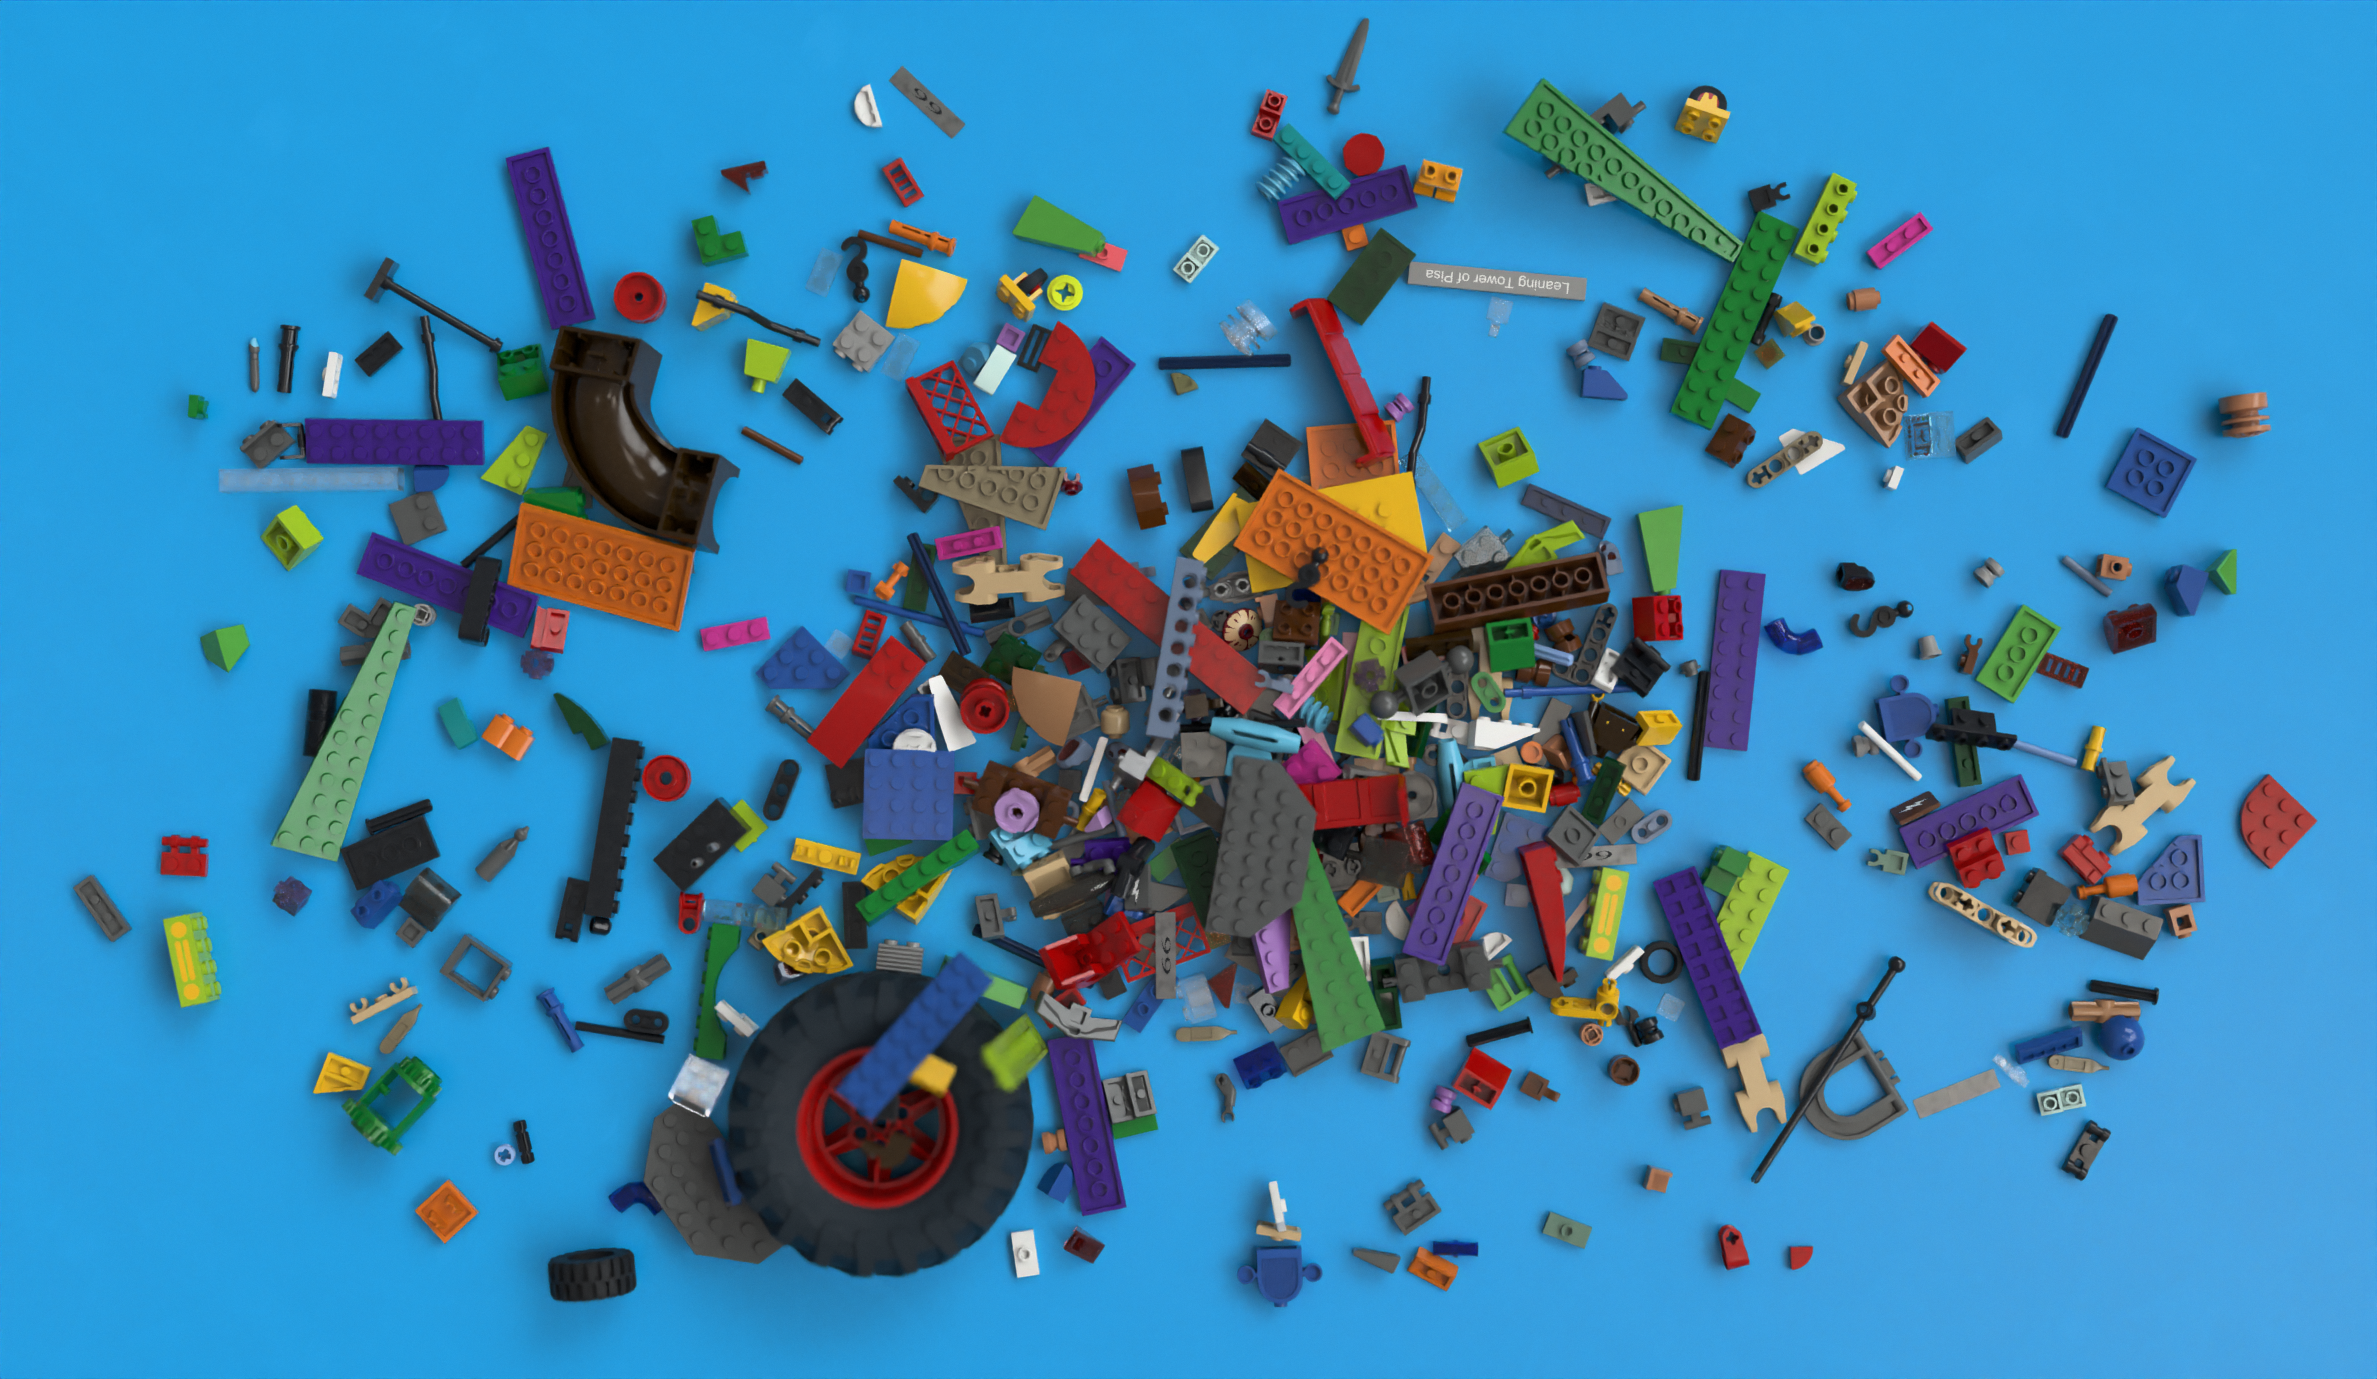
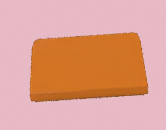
[1407,1247,1459,1291]

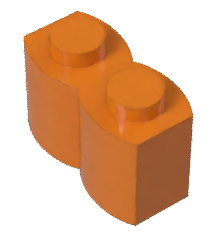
[481,713,536,761]

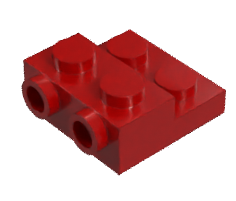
[1946,826,2005,889]

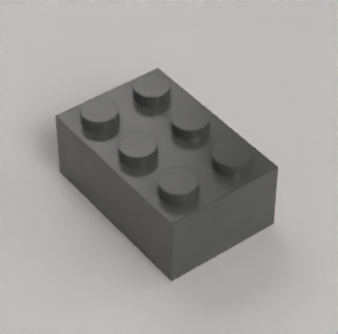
[1049,594,1132,674]

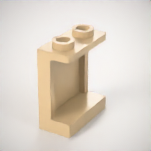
[1022,850,1085,920]

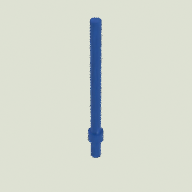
[854,596,985,638]
[1504,684,1635,699]

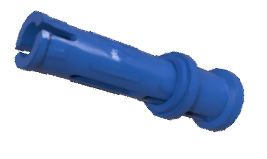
[1559,718,1596,786]
[536,987,585,1053]

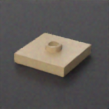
[1616,745,1672,796]

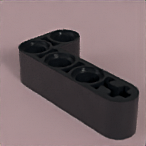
[458,555,502,647]
[1551,603,1618,686]

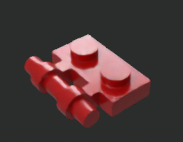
[160,835,209,877]

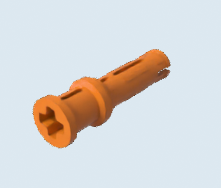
[889,219,957,257]

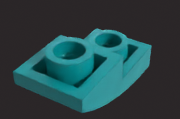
[438,697,479,750]

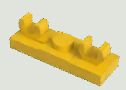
[791,838,862,875]

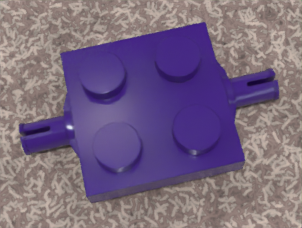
[1071,837,1147,885]

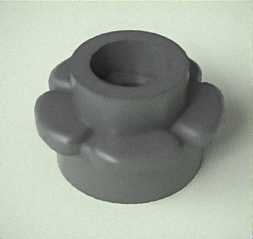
[1679,659,1701,677]

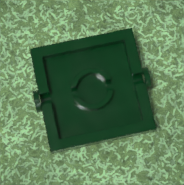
[981,631,1042,686]

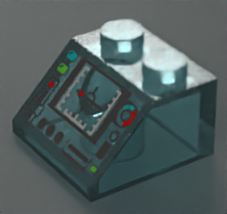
[1903,411,1956,461]

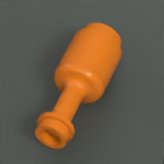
[1802,759,1852,813]
[2076,873,2138,900]

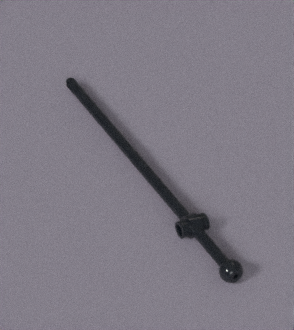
[1751,956,1906,1184]

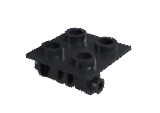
[825,757,865,809]

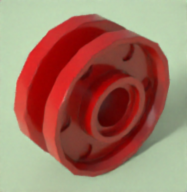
[642,755,692,802]

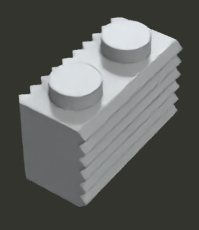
[876,939,925,975]

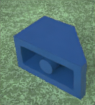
[1580,366,1628,401]

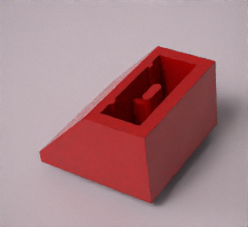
[1632,595,1684,642]
[1451,1047,1512,1110]

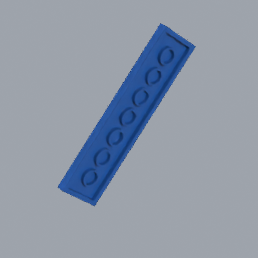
[836,950,994,1121]

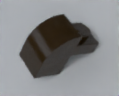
[1525,963,1578,998]
[860,1130,915,1168]

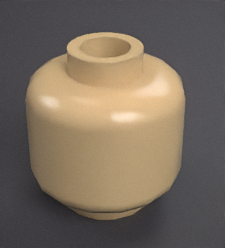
[1101,705,1130,739]

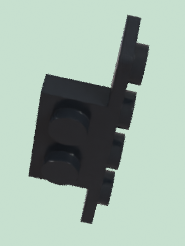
[1925,707,2018,751]

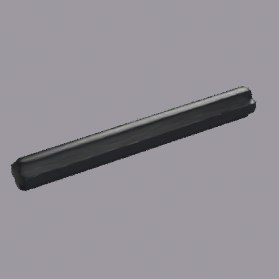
[1687,671,1711,781]

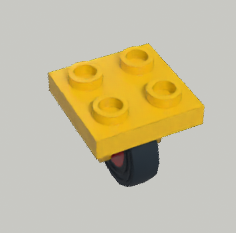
[1674,85,1730,143]
[996,268,1048,323]

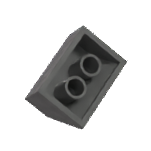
[2079,896,2164,960]

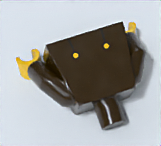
[1587,694,1643,759]

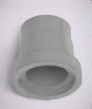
[1802,324,1826,346]
[1918,635,1942,660]

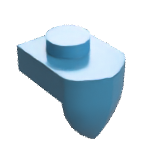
[957,342,991,378]

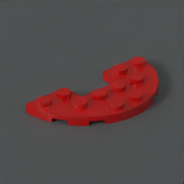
[998,321,1095,448]

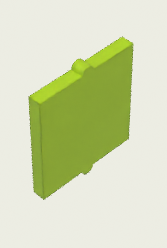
[732,799,769,852]

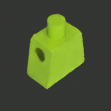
[744,338,791,394]

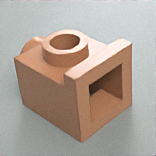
[2095,554,2132,581]
[1254,593,1278,628]
[2163,903,2198,939]

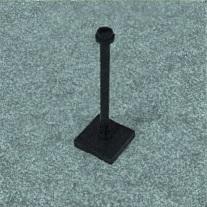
[364,257,503,354]

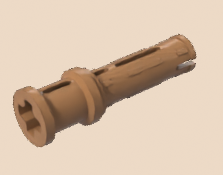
[1638,287,1704,335]

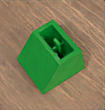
[497,343,549,401]
[1483,617,1535,673]

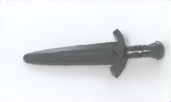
[1326,18,1369,115]

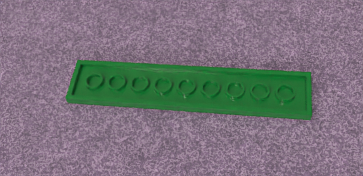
[1669,211,1799,431]

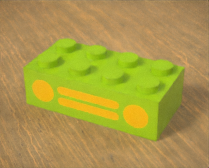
[1578,866,1630,961]
[163,912,221,1008]

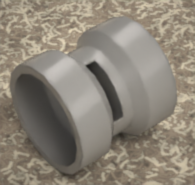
[1973,557,2005,588]
[413,604,437,627]
[1852,735,1879,758]

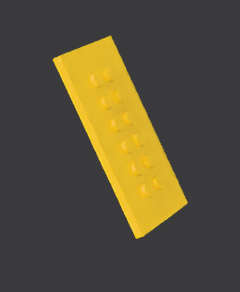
[1236,471,1427,594]

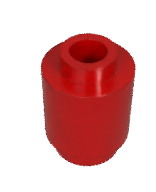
[1548,781,1581,807]

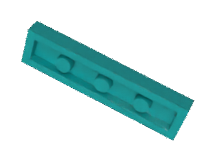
[1273,123,1351,201]

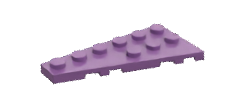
[1251,908,1291,994]

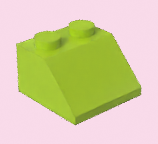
[1478,426,1540,489]
[261,505,324,571]

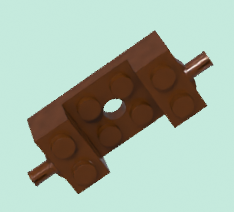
[962,760,1080,840]

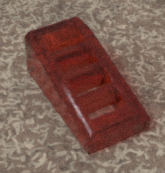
[2036,652,2089,689]

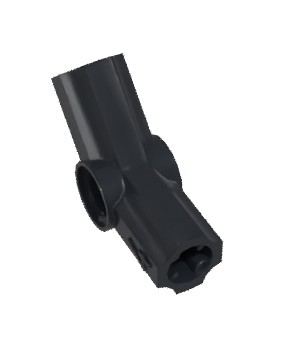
[1109,836,1155,900]

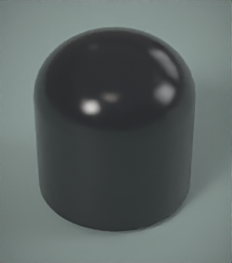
[589,916,612,935]

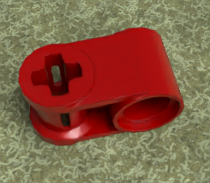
[678,891,704,934]
[1718,1224,1749,1270]

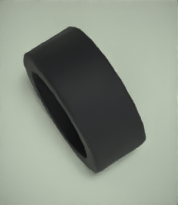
[1639,941,1683,984]

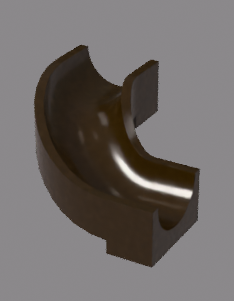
[549,325,741,554]

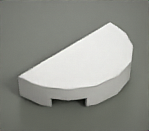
[854,84,883,128]
[892,728,937,752]
[1385,900,1410,940]
[1480,932,1512,960]

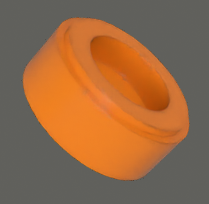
[1520,741,1543,764]

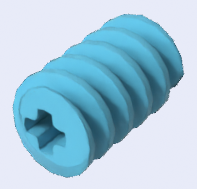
[1256,157,1306,204]
[1293,696,1334,733]

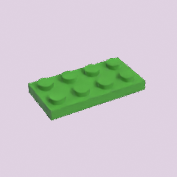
[1974,604,2061,704]

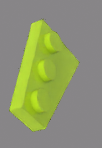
[481,425,549,496]
[1304,648,1348,721]
[1463,764,1508,835]

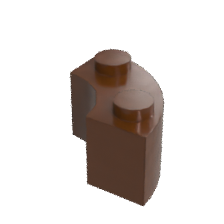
[1127,463,1169,530]

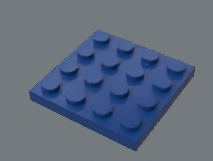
[862,749,955,841]

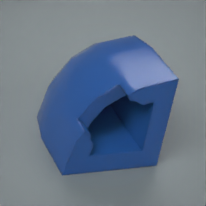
[413,465,449,492]
[1037,1162,1073,1204]

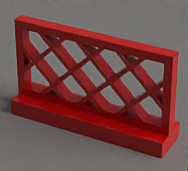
[905,360,994,462]
[1121,902,1212,983]

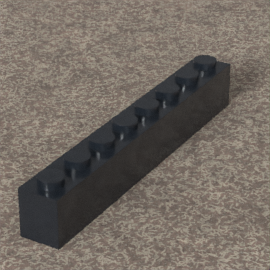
[584,737,645,918]

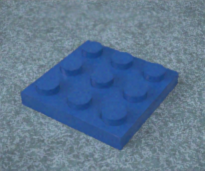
[2105,427,2197,518]
[707,1137,743,1207]

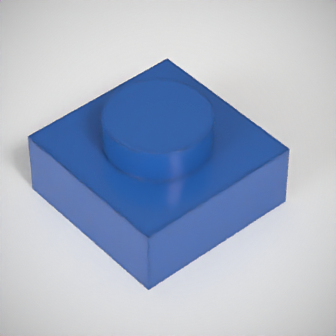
[845,569,872,595]

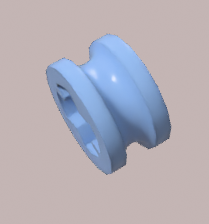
[494,1144,516,1165]

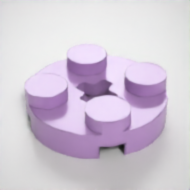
[994,788,1040,833]

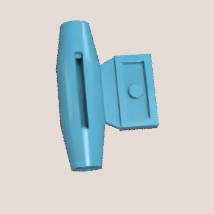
[1210,717,1301,776]
[1437,738,1496,811]

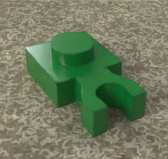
[188,395,209,420]

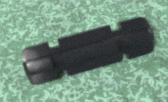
[513,1120,535,1164]

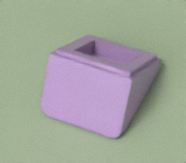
[1084,805,1113,833]

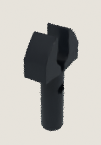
[1615,1005,1643,1047]

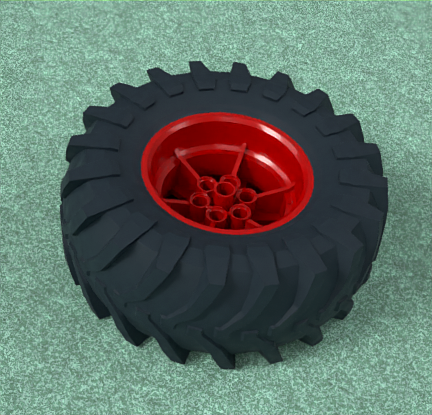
[727,969,1034,1278]

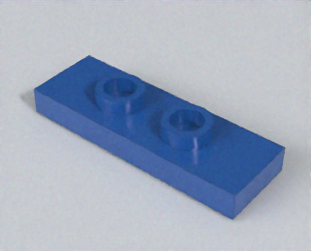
[1122,973,1179,1033]
[2015,1026,2083,1065]

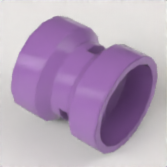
[1384,392,1415,423]
[1429,1085,1458,1114]

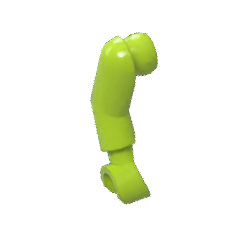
[1319,602,1335,648]

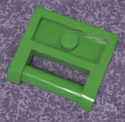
[1485,953,1533,1013]

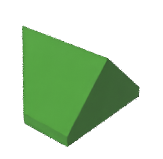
[2204,549,2237,595]
[200,624,250,672]

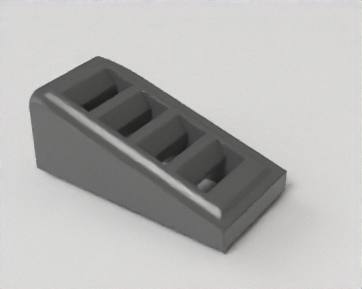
[1352,1247,1401,1273]

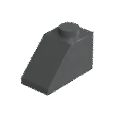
[1143,881,1188,914]

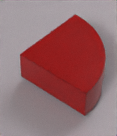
[1789,1246,1813,1270]

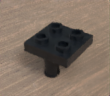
[1319,842,1365,892]

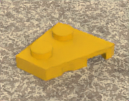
[313,1052,372,1094]

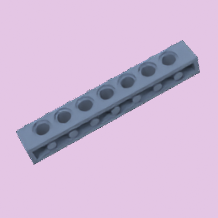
[1146,557,1207,741]

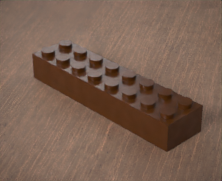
[1424,551,1610,635]

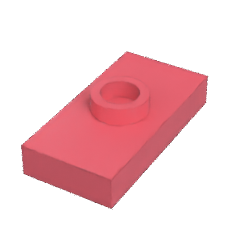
[1079,243,1128,272]

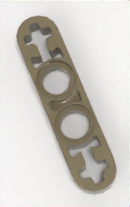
[1746,431,1823,488]

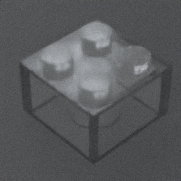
[1175,971,1217,1024]
[668,1054,730,1119]

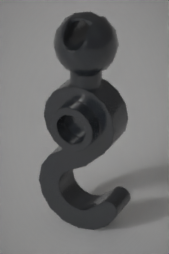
[841,237,870,303]
[1285,547,1329,609]
[1849,600,1914,638]

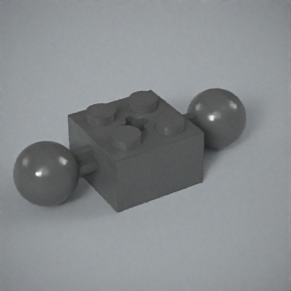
[1370,645,1474,719]

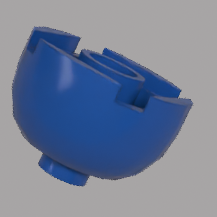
[2097,1015,2145,1061]

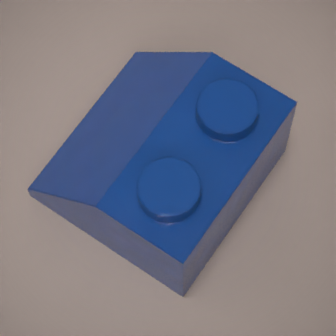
[2163,564,2209,617]

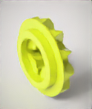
[1047,275,1083,311]

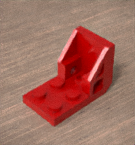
[1038,911,1142,990]

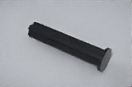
[365,799,433,836]
[2089,980,2159,1005]
[1466,1016,1533,1047]

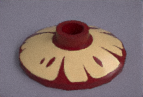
[1222,608,1263,651]

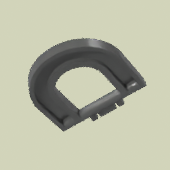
[1798,1030,1909,1140]

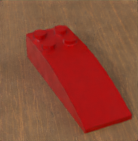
[807,635,926,769]
[1517,840,1566,982]

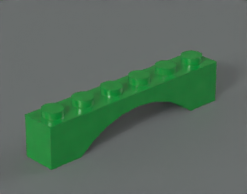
[855,829,980,927]
[693,922,742,1060]

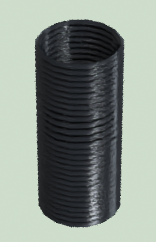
[302,689,338,757]

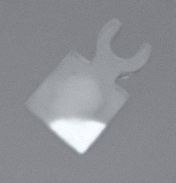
[1992,1054,2030,1088]

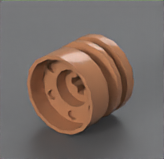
[2218,392,2271,438]

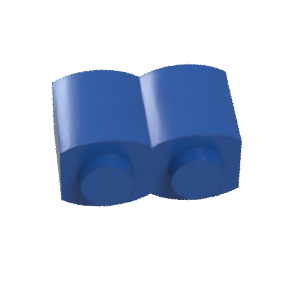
[1348,712,1384,748]

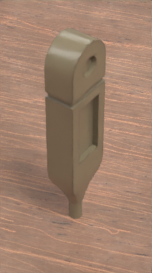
[379,1003,423,1054]
[1176,1026,1237,1042]
[2047,1054,2109,1073]

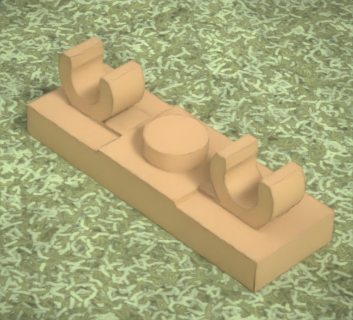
[350,977,419,1024]

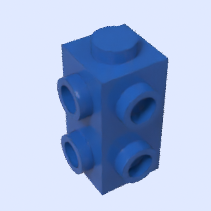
[350,880,404,929]

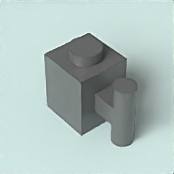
[752,861,797,908]
[1672,1086,1712,1131]
[1428,1107,1475,1150]

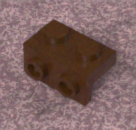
[1705,413,1756,469]

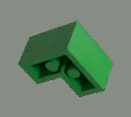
[691,215,749,267]
[1700,844,1751,897]

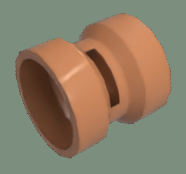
[1579,1022,1603,1046]
[1041,1128,1068,1154]

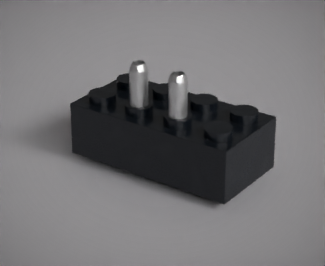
[653,797,752,892]

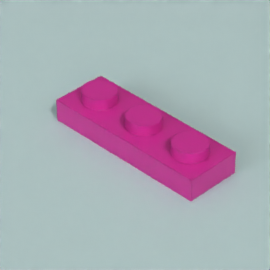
[1866,212,1933,270]
[935,526,1004,561]
[700,617,771,652]

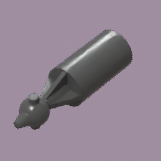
[475,826,529,882]

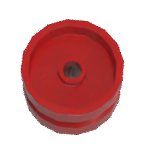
[614,272,667,324]
[960,678,1010,734]

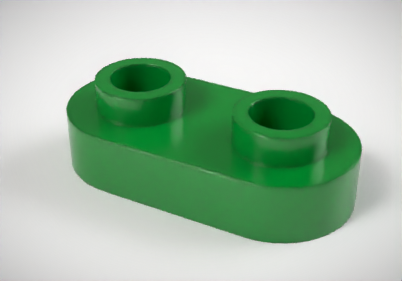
[1471,672,1506,713]

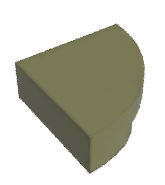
[1171,373,1199,396]

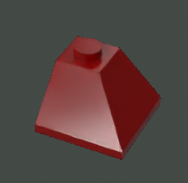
[1116,780,1183,843]

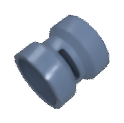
[1566,339,1596,369]

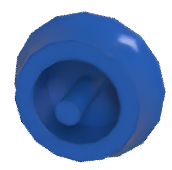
[1531,612,1557,629]

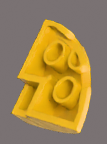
[886,259,968,329]
[861,854,953,926]
[762,904,854,974]

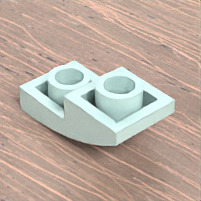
[1173,234,1220,284]
[973,344,1016,396]
[2036,1083,2086,1116]

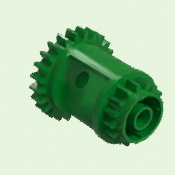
[342,1055,442,1155]

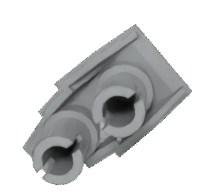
[1207,570,1264,604]

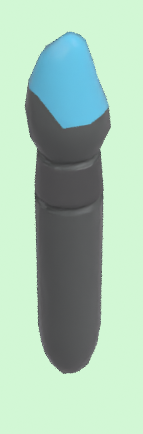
[249,338,260,393]

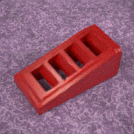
[881,157,924,207]
[852,609,888,660]

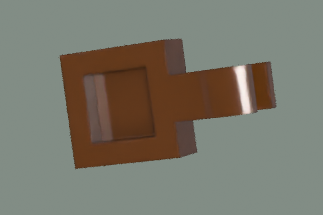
[1957,634,1983,675]
[1519,1070,1561,1102]

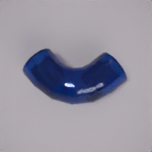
[1764,617,1823,656]
[608,1181,662,1216]

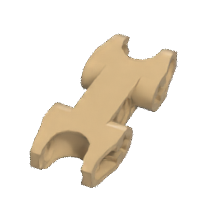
[952,553,1065,605]
[1467,627,1513,720]
[2087,755,2196,856]
[1927,882,2037,948]
[1720,1034,1787,1133]

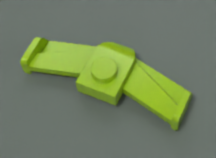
[1503,520,1586,570]
[1383,683,1417,769]

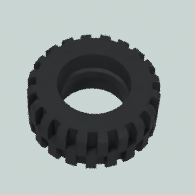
[548,1248,637,1302]

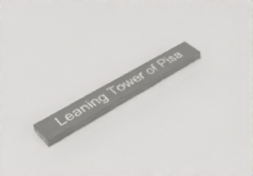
[1407,262,1587,301]

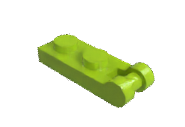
[1146,756,1205,807]

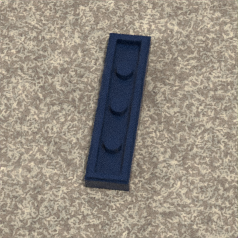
[1521,484,1611,539]

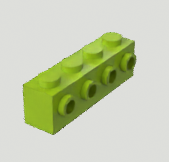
[1791,173,1857,267]

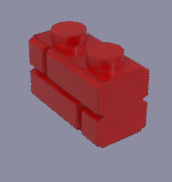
[2057,834,2112,885]

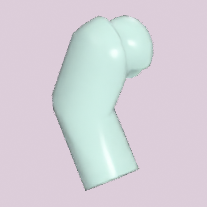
[1557,868,1573,897]

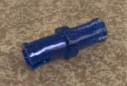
[1433,1240,1478,1258]

